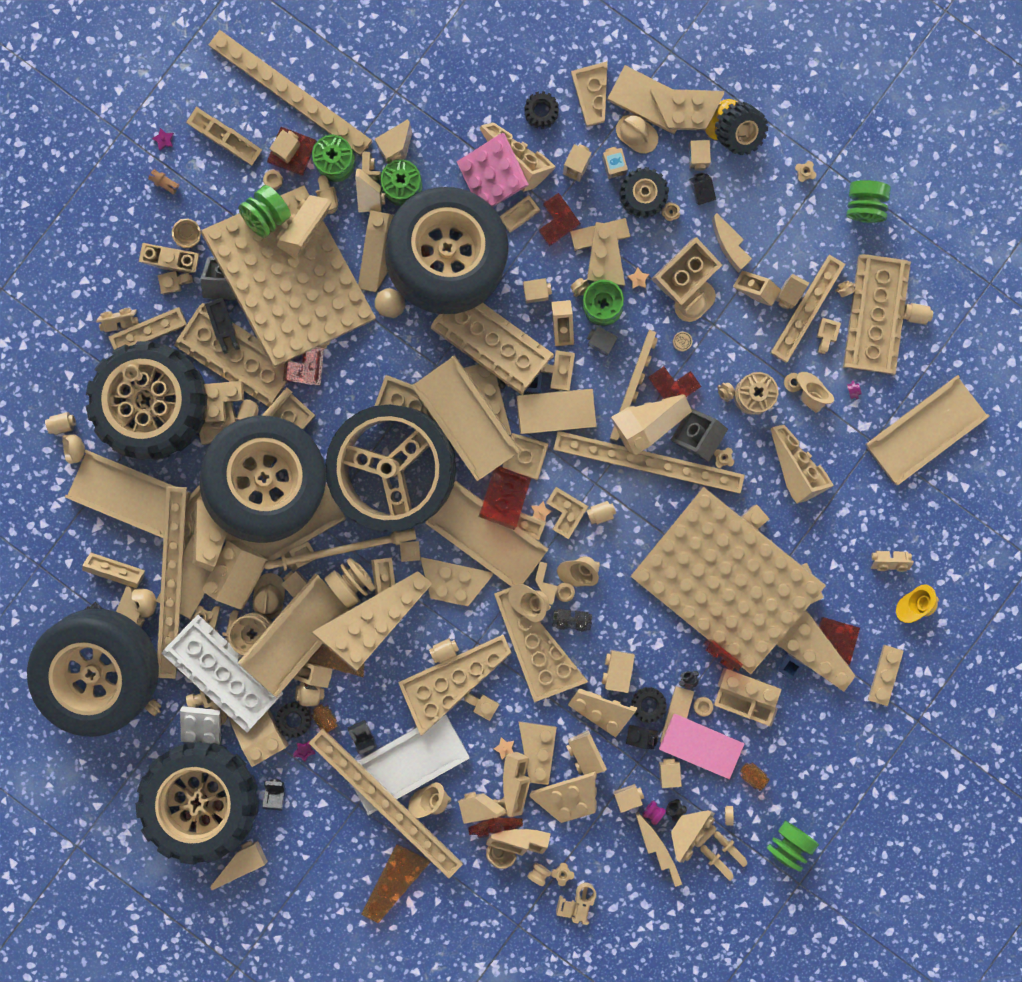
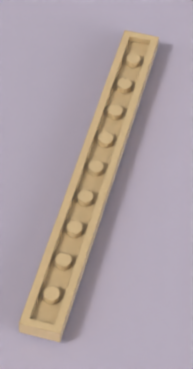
[208,30,372,156]
[554,431,745,494]
[157,486,187,679]
[309,728,463,878]

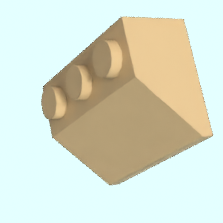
[277,195,332,259]
[651,237,722,305]
[202,540,268,610]

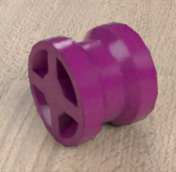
[642,800,666,826]

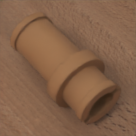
[148,169,179,195]

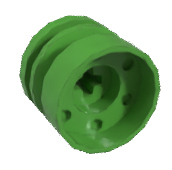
[312,134,356,182]
[381,159,423,206]
[846,180,891,223]
[238,185,291,238]
[583,280,624,326]
[766,820,819,872]

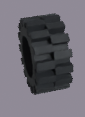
[524,91,559,129]
[631,687,667,723]
[275,702,312,738]

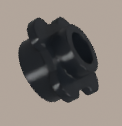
[679,671,699,689]
[666,799,687,822]

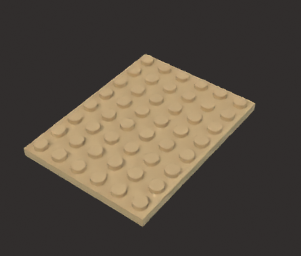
[201,186,376,368]
[631,487,826,674]

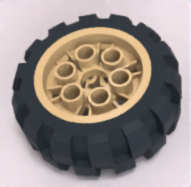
[85,341,207,460]

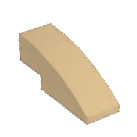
[712,213,752,273]
[714,688,778,726]
[503,752,531,817]
[486,829,551,856]

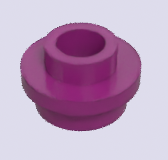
[847,381,862,400]

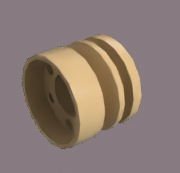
[734,372,779,415]
[324,558,376,609]
[228,612,272,656]

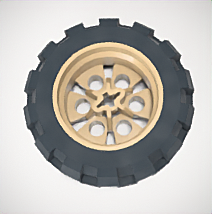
[135,741,259,865]

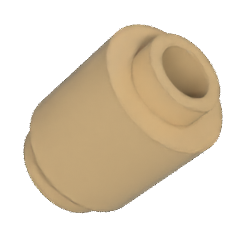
[903,303,933,325]
[45,412,76,435]
[586,501,616,525]
[429,638,459,663]

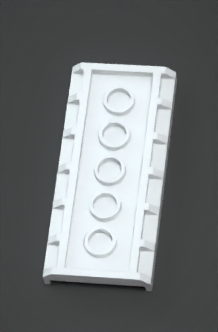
[161,615,284,732]
[353,714,470,815]

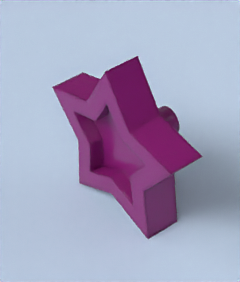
[152,128,174,150]
[293,741,316,762]

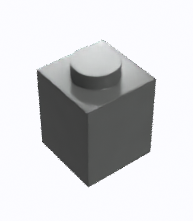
[587,326,618,356]

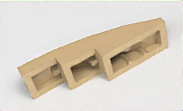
[186,106,262,166]
[635,812,682,887]

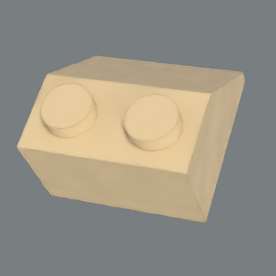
[375,119,412,164]
[566,730,607,775]

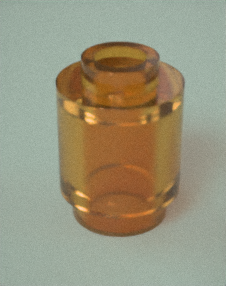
[311,704,338,733]
[740,762,769,791]

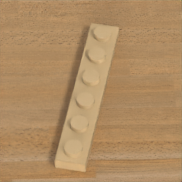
[770,255,845,363]
[610,330,658,442]

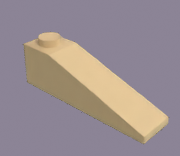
[480,122,556,192]
[358,210,394,293]
[611,394,692,455]
[770,425,834,504]

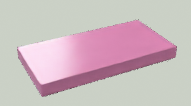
[659,713,744,779]

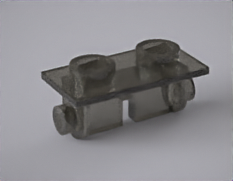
[552,609,592,632]

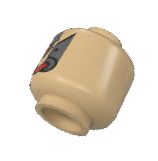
[295,682,324,706]

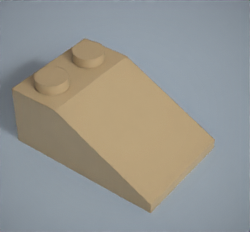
[227,710,289,767]

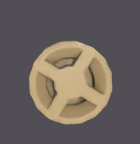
[527,862,551,886]

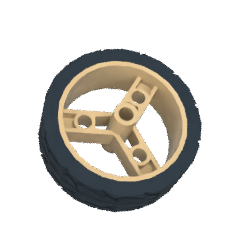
[325,404,456,532]

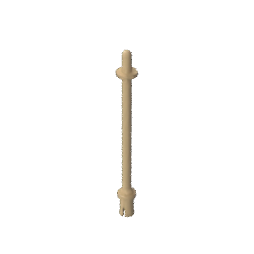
[264,528,416,571]

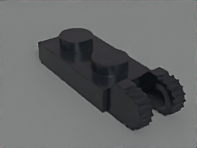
[205,298,240,354]

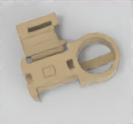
[556,883,596,925]

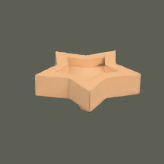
[627,268,649,289]
[531,501,552,521]
[493,737,514,759]

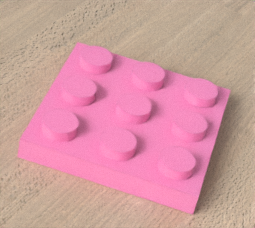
[456,133,529,207]

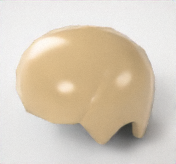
[172,218,201,248]
[374,288,406,318]
[62,435,85,464]
[132,589,157,618]
[486,846,517,869]

